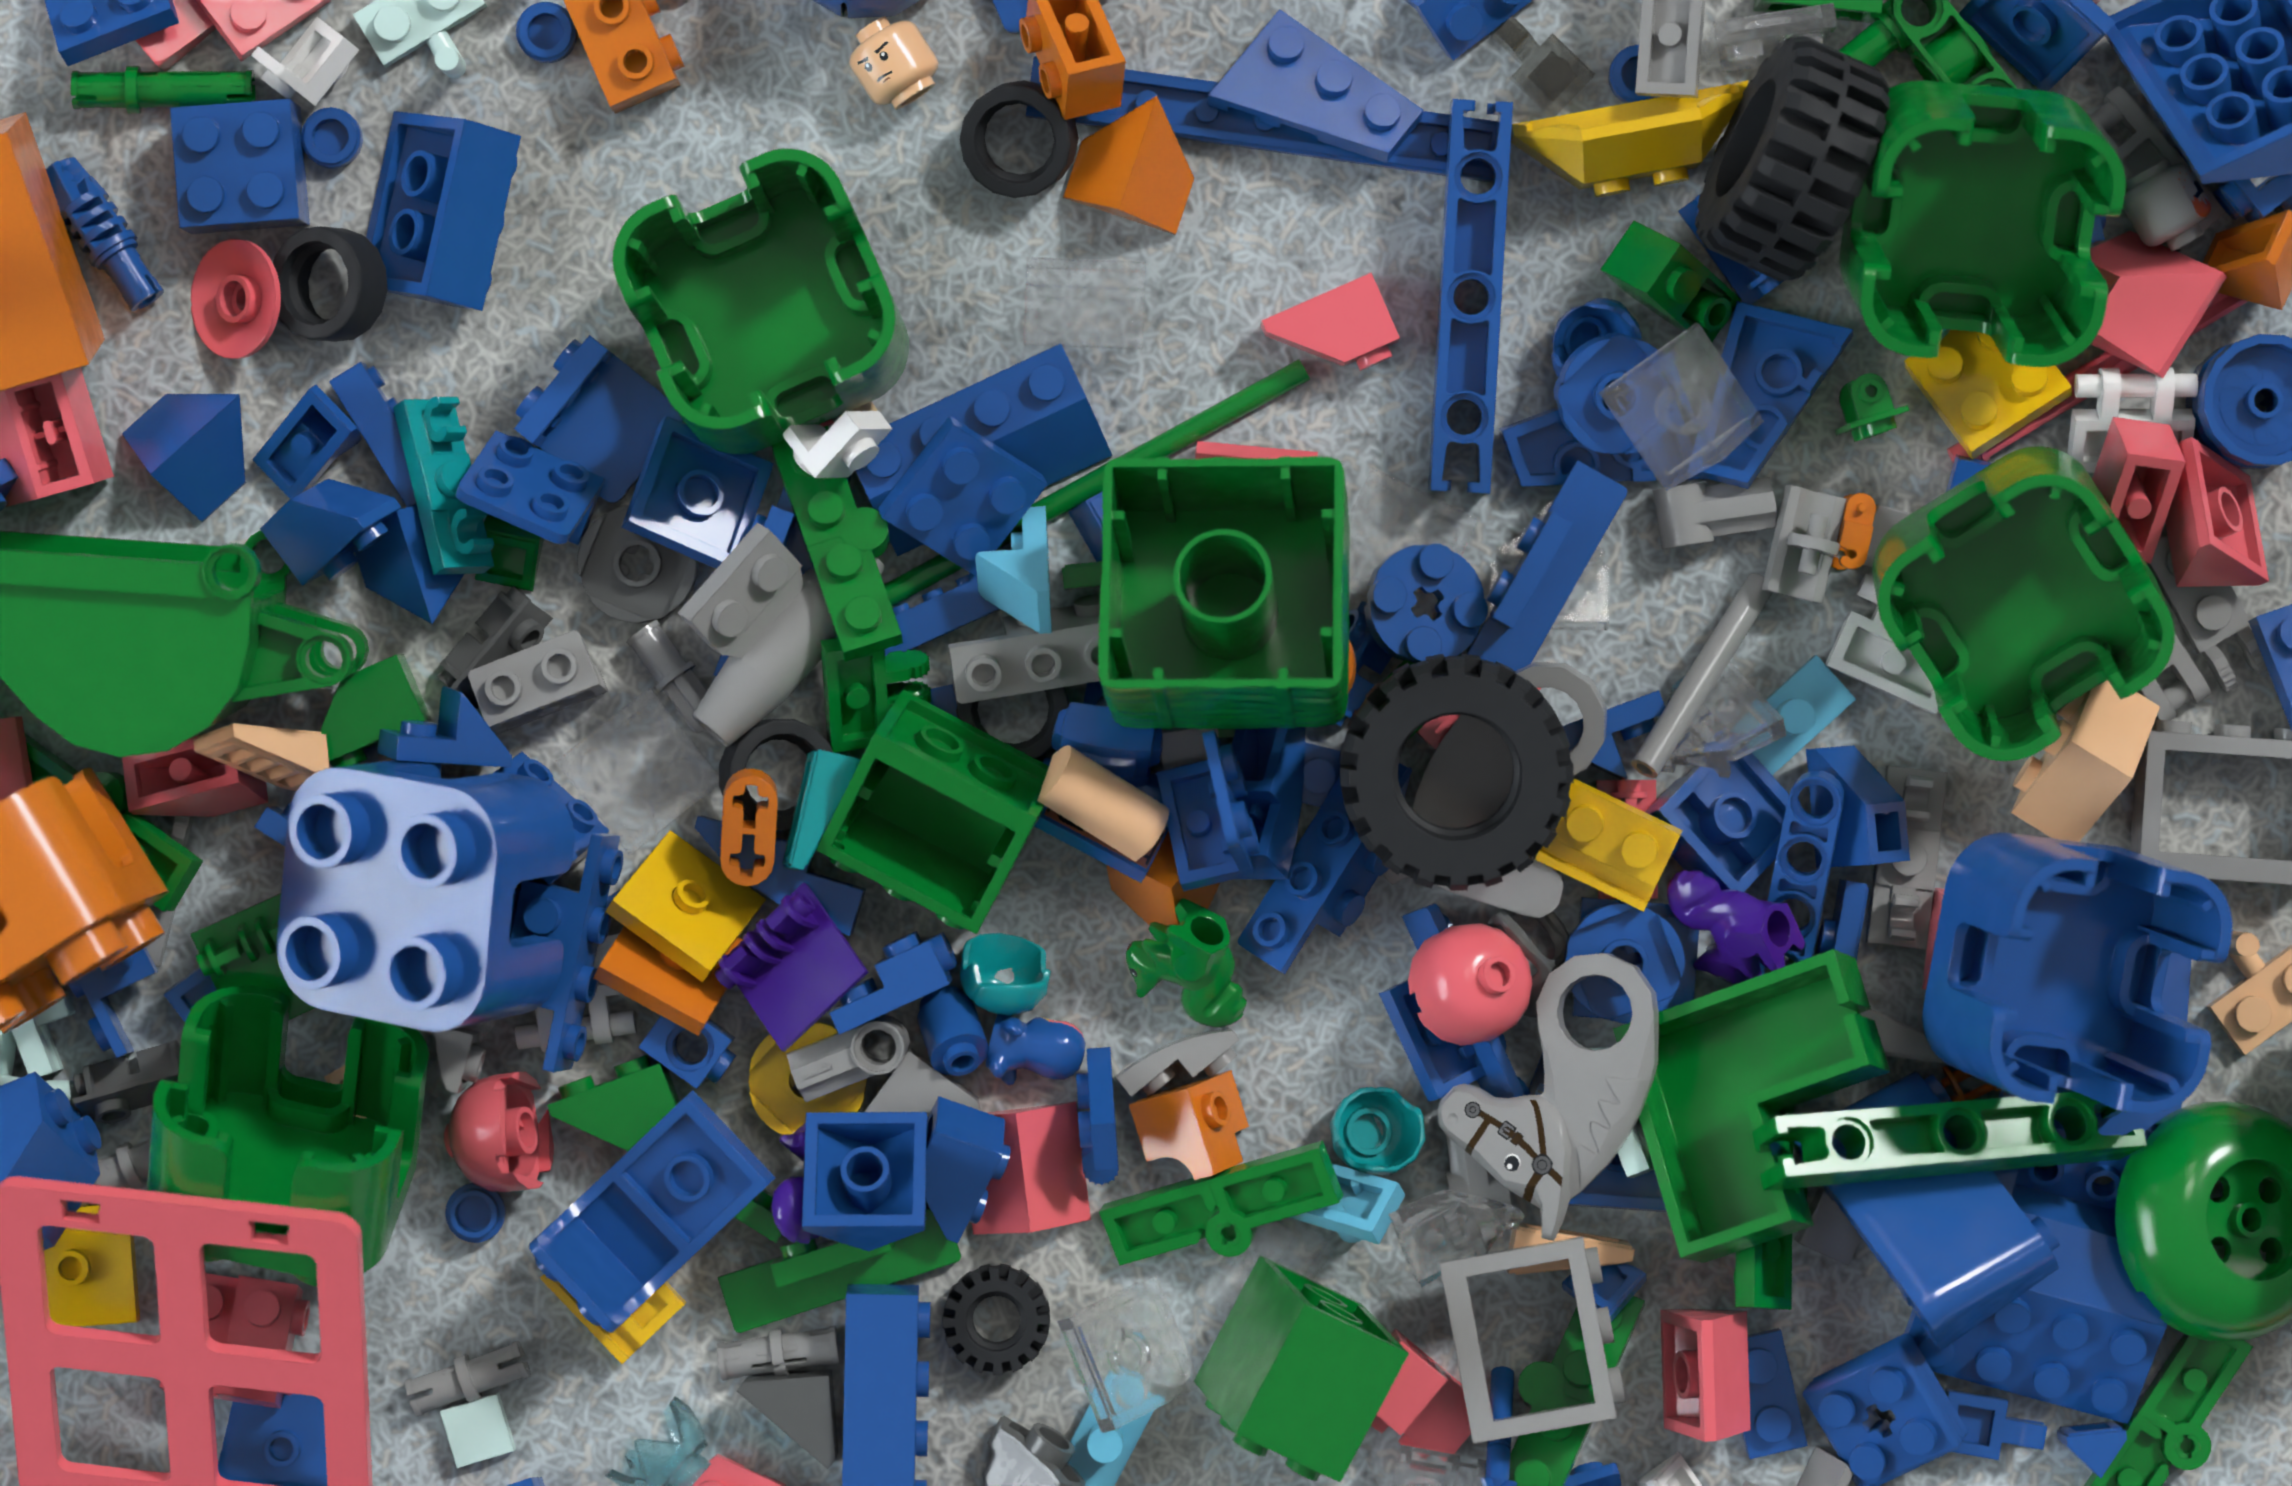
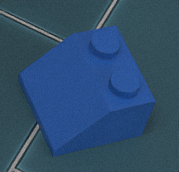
[0,1072,102,1250]

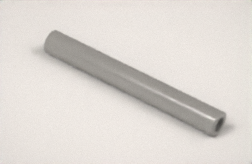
[1631,573,1773,778]

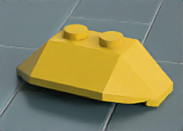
[1511,80,1748,197]

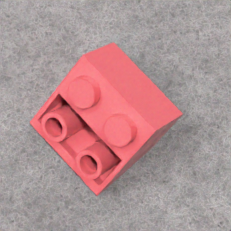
[0,367,114,507]

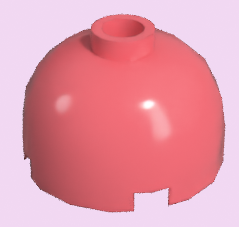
[1408,924,1532,1046]
[444,1071,554,1192]

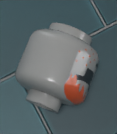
[2123,158,2211,251]

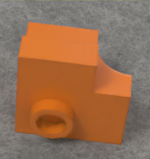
[1129,1070,1249,1180]

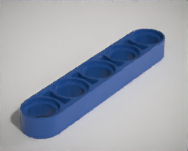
[1760,770,1844,975]

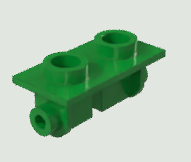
[1834,373,1910,442]

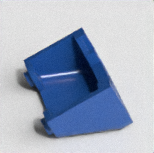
[1792,1071,2060,1351]

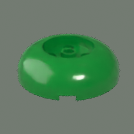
[2115,1101,2292,1342]

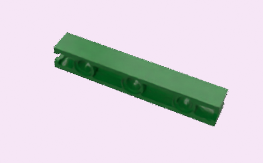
[1752,1092,2147,1191]

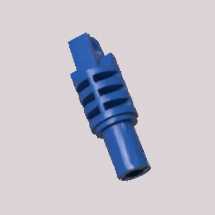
[46,157,164,311]

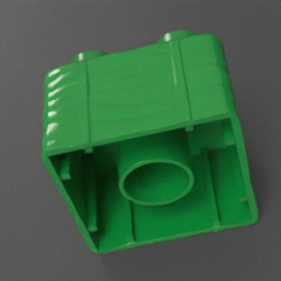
[1098,456,1350,729]

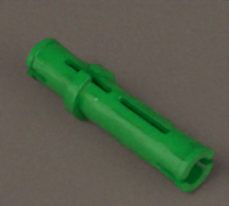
[71,66,256,114]

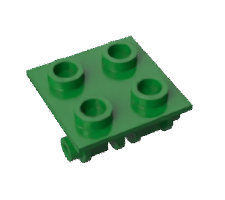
[190,893,315,1020]

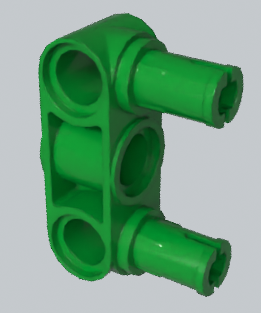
[1838,0,2016,88]

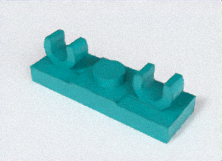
[393,397,494,575]

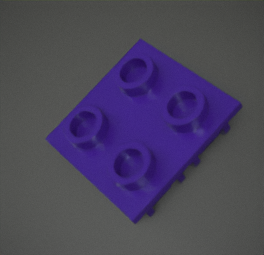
[714,882,868,1052]

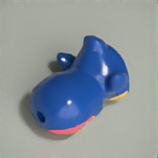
[985,1014,1086,1086]

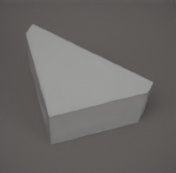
[865,1048,981,1116]

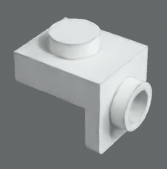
[251,17,359,106]
[783,411,893,478]

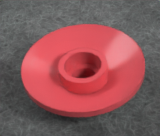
[191,239,281,359]

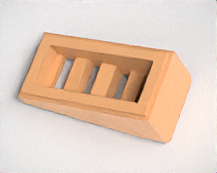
[194,723,330,791]
[1507,1221,1635,1275]

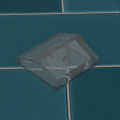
[1599,323,1764,491]

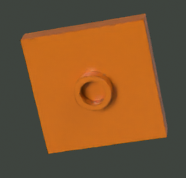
[594,926,743,1036]

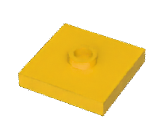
[605,830,766,982]
[44,1204,140,1327]

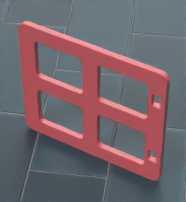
[0,1176,373,1486]

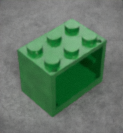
[816,690,1049,935]
[1194,1255,1409,1483]

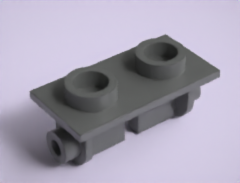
[437,585,553,709]
[73,1040,180,1124]

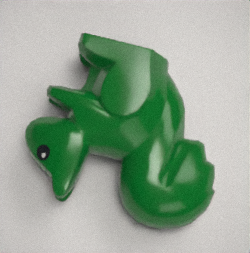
[1126,898,1247,1028]

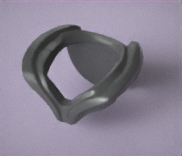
[1485,909,1569,1018]

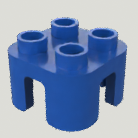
[277,760,574,1032]
[1922,833,2232,1114]

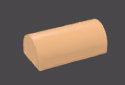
[1037,745,1169,862]

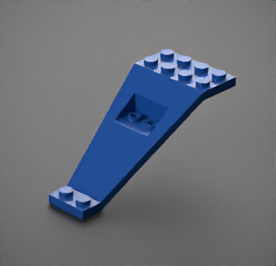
[1904,952,2192,1424]

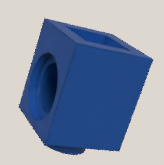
[639,1016,737,1089]

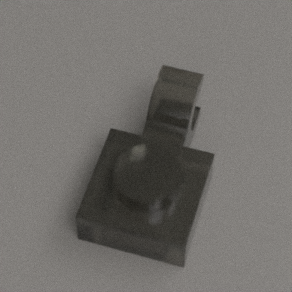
[1491,16,1595,117]

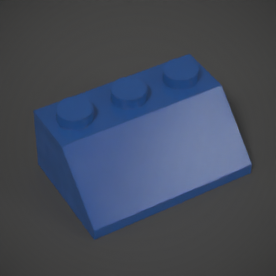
[366,111,521,311]

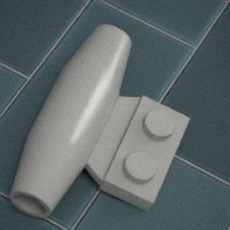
[678,523,885,747]

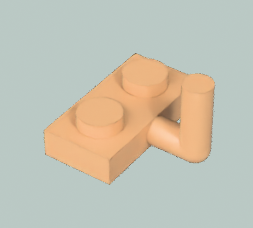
[2207,931,2292,1055]

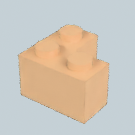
[2011,680,2160,842]

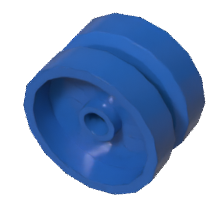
[2185,334,2292,470]

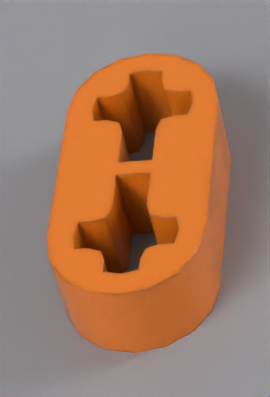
[720,768,778,886]

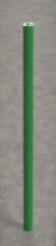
[884,359,1310,607]

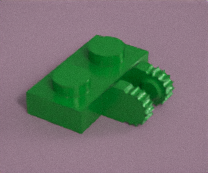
[820,638,931,753]

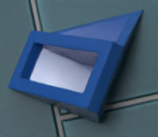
[122,394,247,522]
[355,505,464,624]

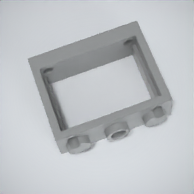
[2130,720,2292,885]
[1440,1236,1626,1444]

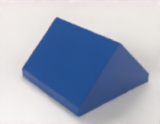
[802,1112,928,1251]

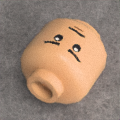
[849,16,938,110]

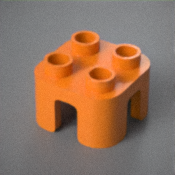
[0,767,169,1034]

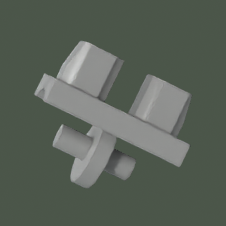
[1761,485,1847,604]

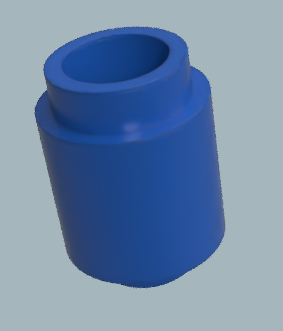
[917,986,989,1076]

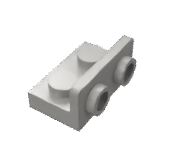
[468,630,609,735]

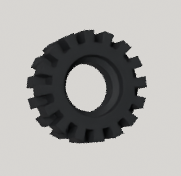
[942,1264,1050,1375]

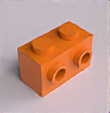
[564,0,685,114]
[1019,0,1126,120]

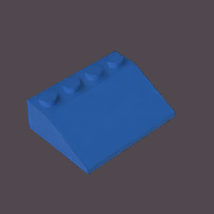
[2105,0,2292,184]

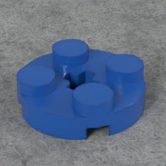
[1553,332,1677,454]
[1364,543,1488,663]
[1563,903,1685,1024]

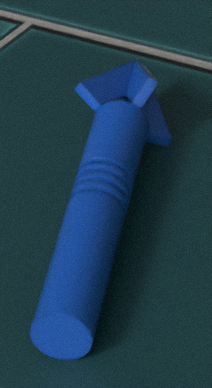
[1481,1366,1517,1486]

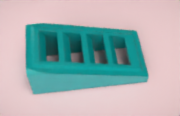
[782,749,861,871]

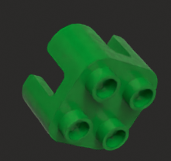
[1839,80,2126,367]
[612,149,909,454]
[1872,446,2175,761]
[147,986,429,1287]

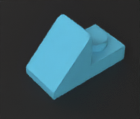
[975,506,1052,634]

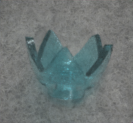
[605,1396,711,1486]

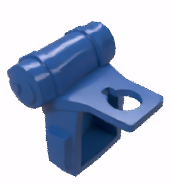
[1042,681,1163,808]

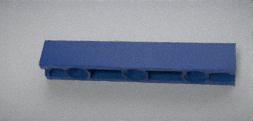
[1428,99,1513,494]

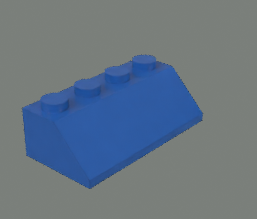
[855,343,1113,556]

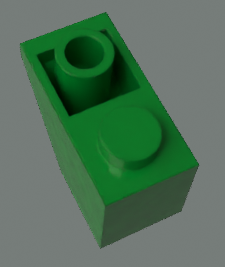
[1600,220,1741,348]
[320,654,432,768]
[547,1054,680,1151]

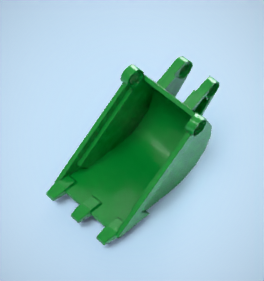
[0,530,369,757]

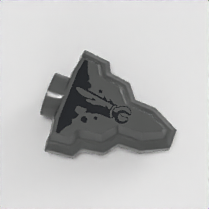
[982,1416,1086,1486]

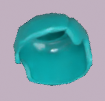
[960,933,1051,1016]
[1330,1087,1426,1176]

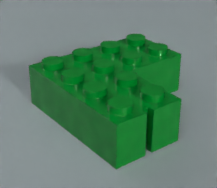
[1613,949,1891,1263]

